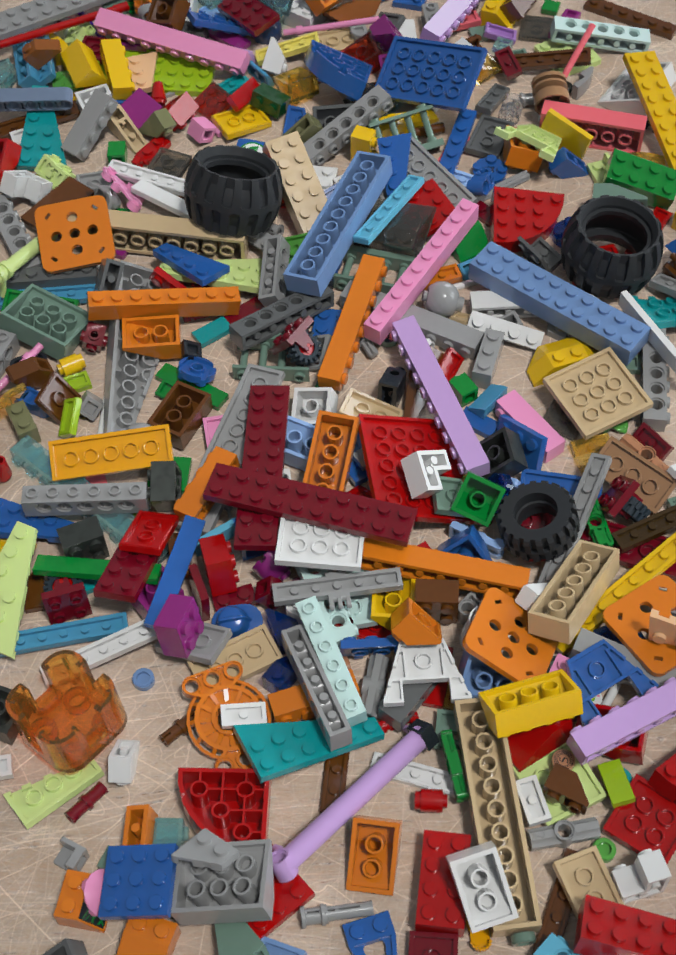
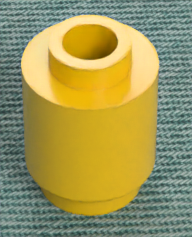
[56,353,86,377]

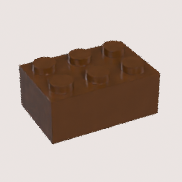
[146,380,213,450]

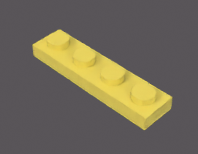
[255,31,320,66]

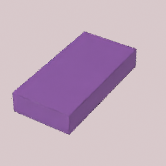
[483,22,517,46]

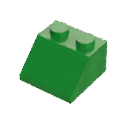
[452,220,489,263]
[450,470,506,527]

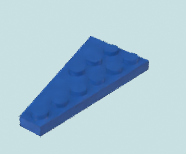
[0,498,74,543]

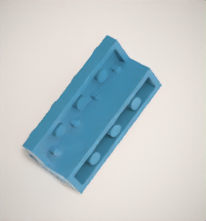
[12,35,56,88]

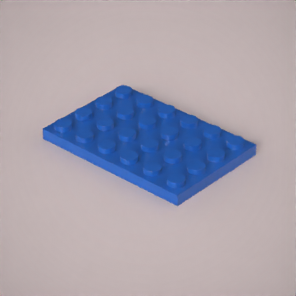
[375,35,488,112]

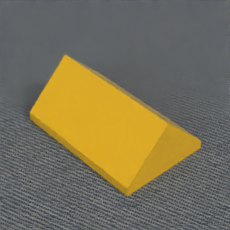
[60,39,108,88]
[371,577,416,631]

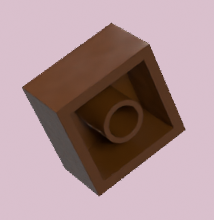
[415,579,459,625]

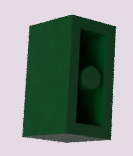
[250,83,291,119]

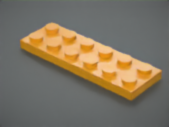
[48,424,174,482]

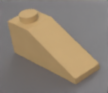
[107,104,147,154]

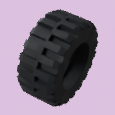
[496,480,580,562]

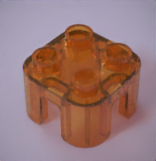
[5,650,127,773]

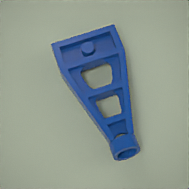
[342,911,397,955]

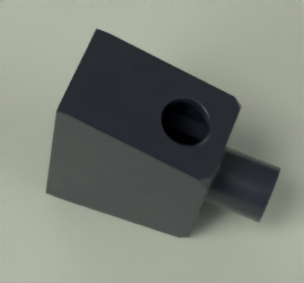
[377,367,407,408]

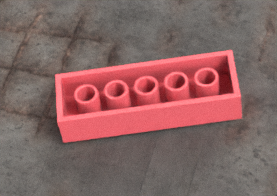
[539,100,648,156]

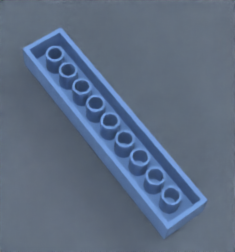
[283,151,393,297]
[468,241,651,366]

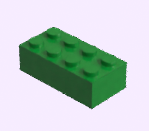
[602,149,676,210]

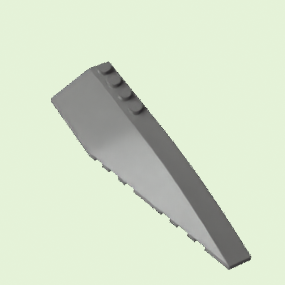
[104,260,162,433]

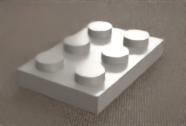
[155,622,233,666]

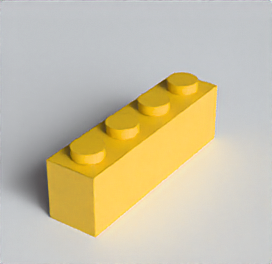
[100,39,135,100]

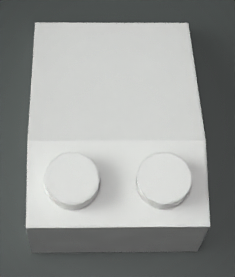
[446,841,519,933]

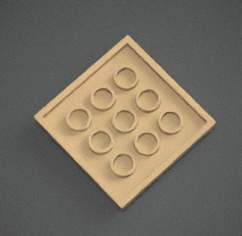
[543,347,654,440]

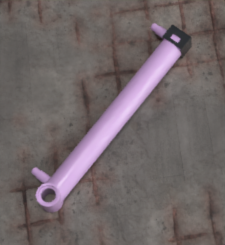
[272,718,440,883]

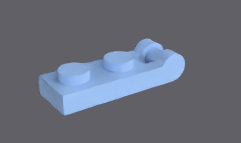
[449,521,505,560]

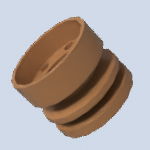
[531,71,570,115]

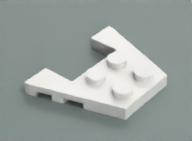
[383,638,472,707]

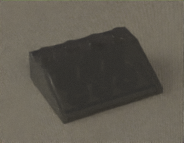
[352,199,437,257]

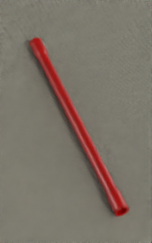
[0,1,130,49]

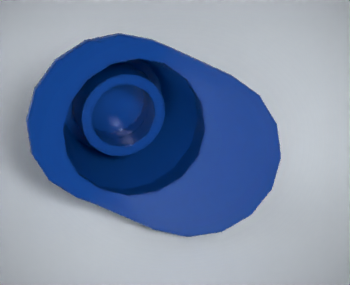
[212,604,263,639]

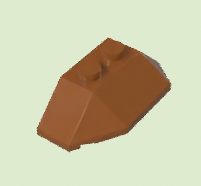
[322,0,381,22]

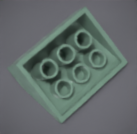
[0,283,94,360]

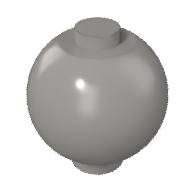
[421,281,465,318]

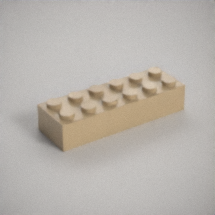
[262,131,327,234]
[528,540,620,645]

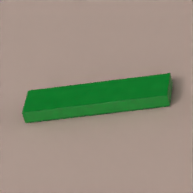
[155,363,229,411]

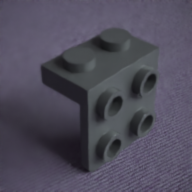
[517,236,562,273]

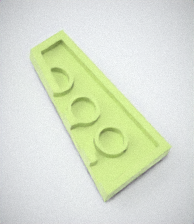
[3,756,105,830]

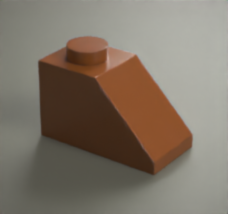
[22,39,62,70]

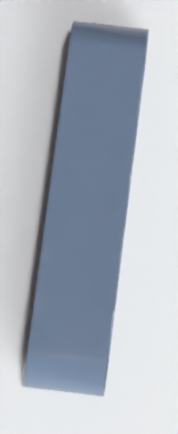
[0,87,73,112]

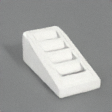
[515,582,549,611]

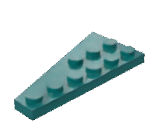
[16,85,67,171]
[632,296,676,329]

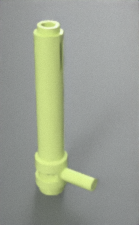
[0,234,58,298]

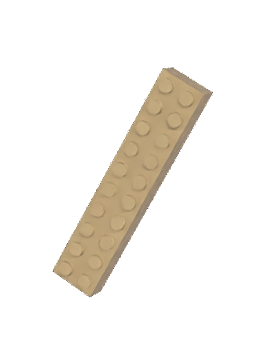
[68,208,249,260]
[453,698,542,938]

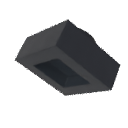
[181,339,202,360]

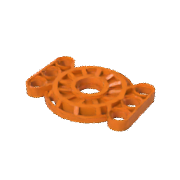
[182,660,271,769]

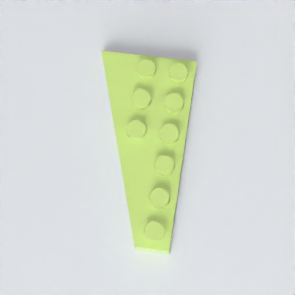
[160,258,262,294]
[0,521,38,660]

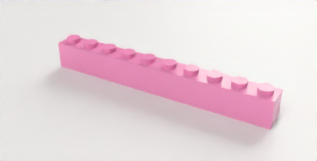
[93,7,251,76]
[364,198,479,345]

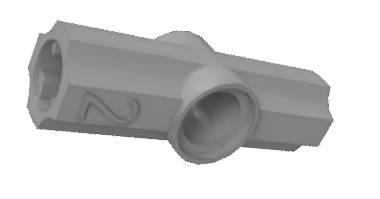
[361,653,389,720]
[526,817,601,851]

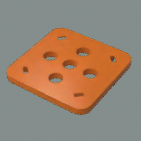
[35,195,116,274]
[602,575,676,677]
[462,587,558,682]

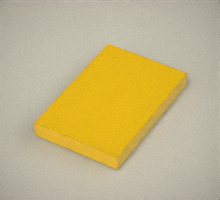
[211,104,272,140]
[541,108,594,160]

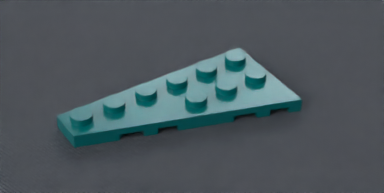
[233,717,385,783]

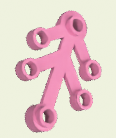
[101,166,145,213]

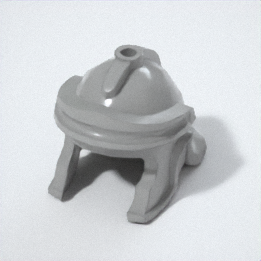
[86,181,121,210]

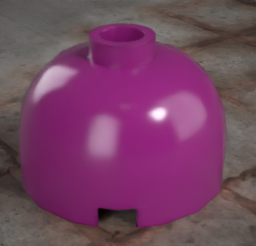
[252,551,292,581]

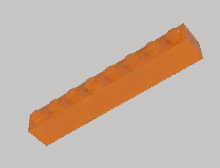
[317,254,388,391]
[87,286,241,321]
[361,538,531,599]

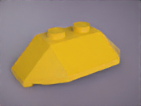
[526,337,597,387]

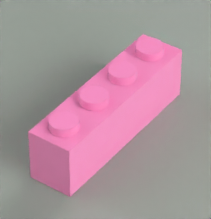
[495,390,566,464]

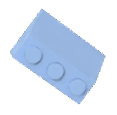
[284,415,315,471]

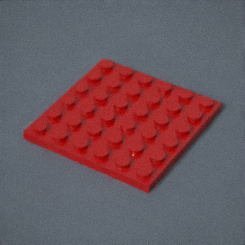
[357,414,493,525]

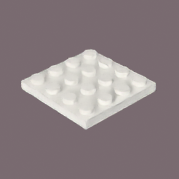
[274,518,365,572]

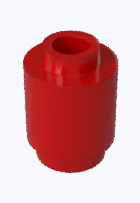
[415,788,447,813]

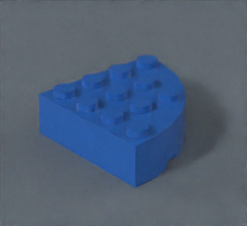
[304,40,373,101]

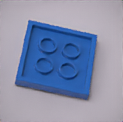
[98,843,179,920]

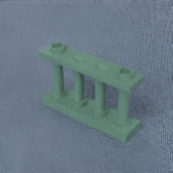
[365,103,444,151]
[333,245,415,294]
[232,333,310,382]

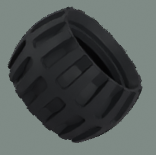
[184,145,283,237]
[561,195,664,300]

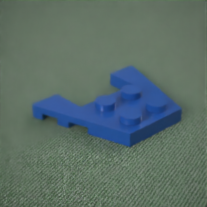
[565,639,659,727]

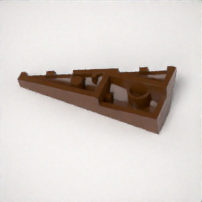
[403,345,444,418]

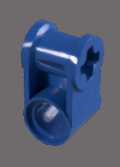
[467,168,495,196]
[14,386,50,418]

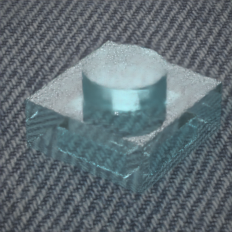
[492,37,514,52]

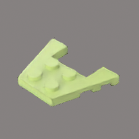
[494,124,562,163]

